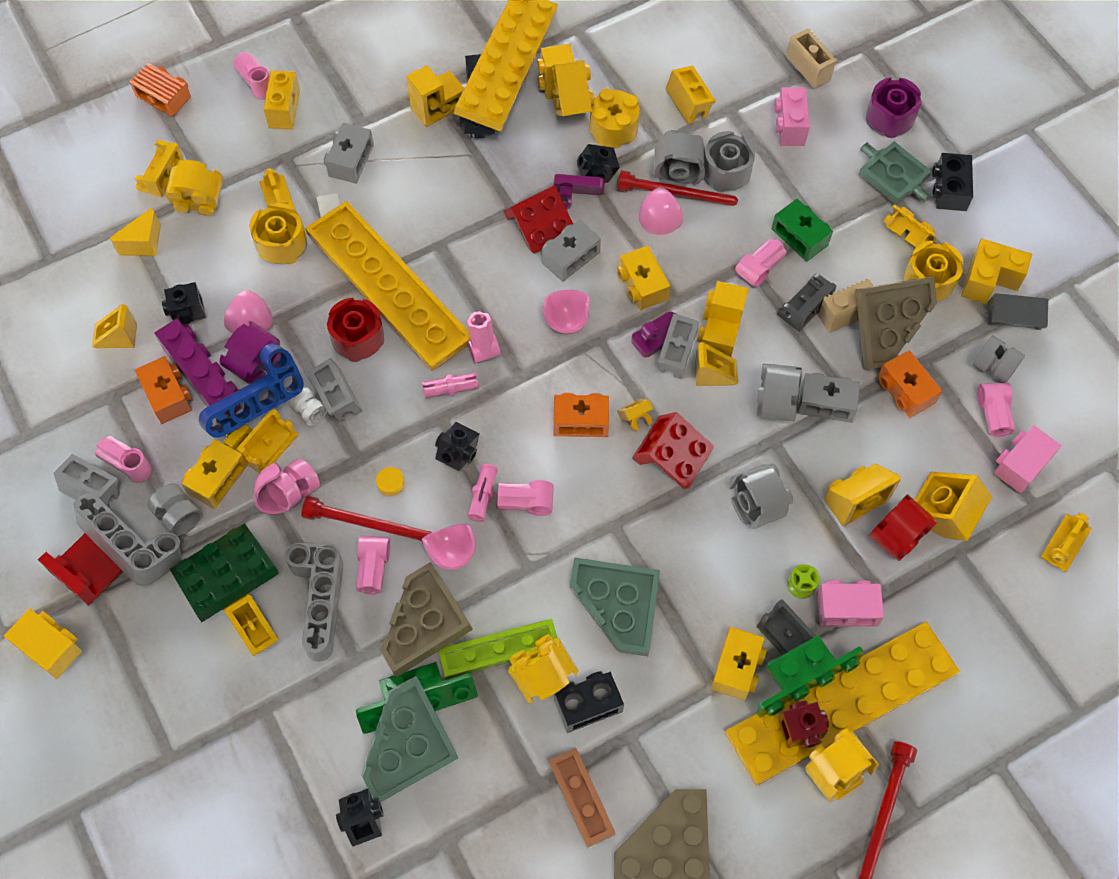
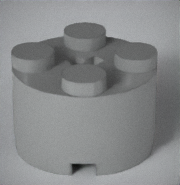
[654,130,705,187]
[703,131,755,192]
[757,363,802,422]
[729,463,793,529]

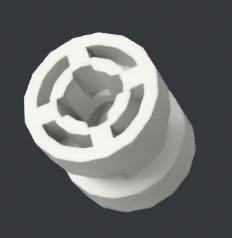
[289,387,328,426]

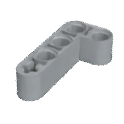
[74,494,181,586]
[284,543,343,662]

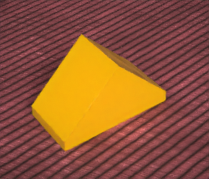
[109,208,161,256]
[92,304,137,348]
[695,342,738,386]
[223,593,279,656]

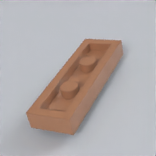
[548,748,616,848]

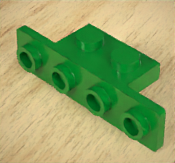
[756,635,864,718]
[356,662,478,734]

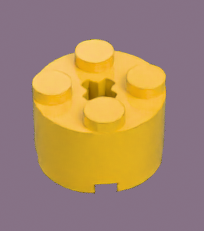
[589,88,640,148]
[165,160,223,216]
[249,203,307,264]
[903,241,963,301]
[508,634,579,703]
[805,729,879,803]

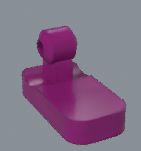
[554,174,605,210]
[631,312,676,358]

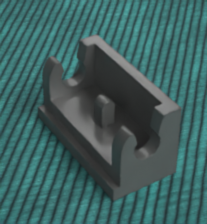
[777,273,837,332]
[988,293,1049,330]
[756,599,817,655]

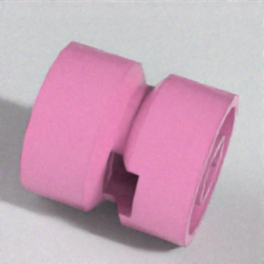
[265,458,320,511]

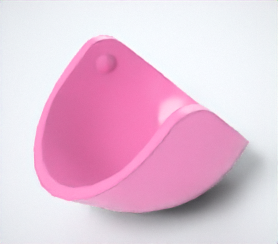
[638,187,683,235]
[224,290,272,334]
[543,290,590,334]
[254,462,296,514]
[422,524,475,570]

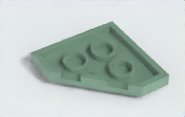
[570,557,660,657]
[362,676,458,803]

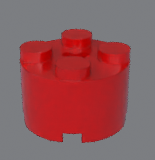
[327,298,384,362]
[868,494,938,561]

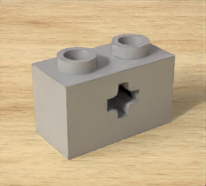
[324,123,374,184]
[542,219,601,282]
[798,373,860,423]

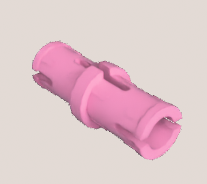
[422,372,478,399]
[467,464,498,522]

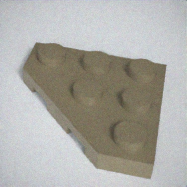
[856,277,937,370]
[380,562,473,677]
[614,789,710,879]

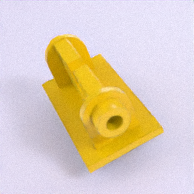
[259,168,295,209]
[883,205,936,248]
[1041,513,1092,573]

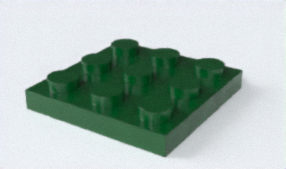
[169,523,279,623]

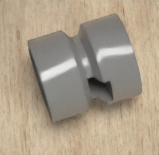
[973,335,1025,383]
[147,483,202,537]

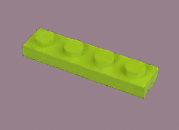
[438,618,558,680]

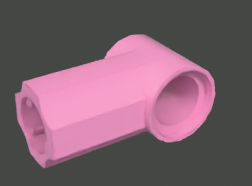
[233,52,270,99]
[735,239,787,288]
[466,311,501,364]
[977,383,1015,437]
[94,436,152,483]
[497,480,554,516]
[356,536,390,595]

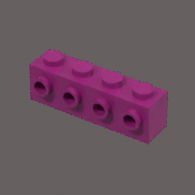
[154,319,242,419]

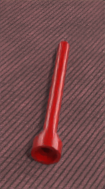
[617,170,738,206]
[301,496,432,541]
[858,741,918,879]

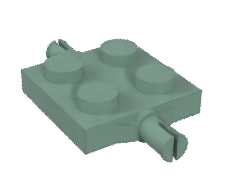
[859,141,932,205]

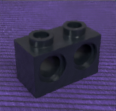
[932,153,973,211]
[554,671,624,733]

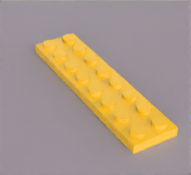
[454,0,558,132]
[305,200,470,371]
[725,621,960,786]

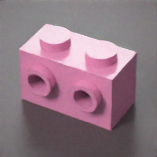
[774,87,810,146]
[994,425,1062,494]
[817,580,884,627]

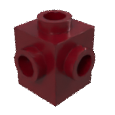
[778,700,829,748]

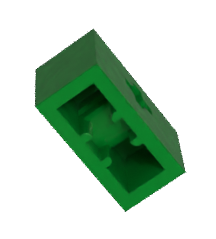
[771,199,833,262]

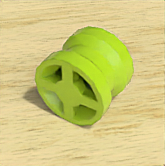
[787,564,820,599]

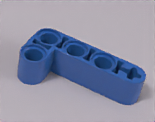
[198,343,304,438]

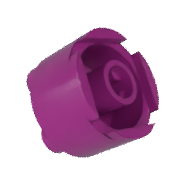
[866,77,922,138]
[219,321,281,384]

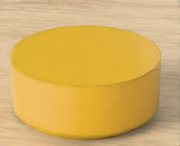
[376,467,405,496]

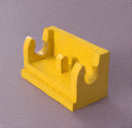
[666,65,716,124]
[134,140,183,197]
[236,409,299,473]

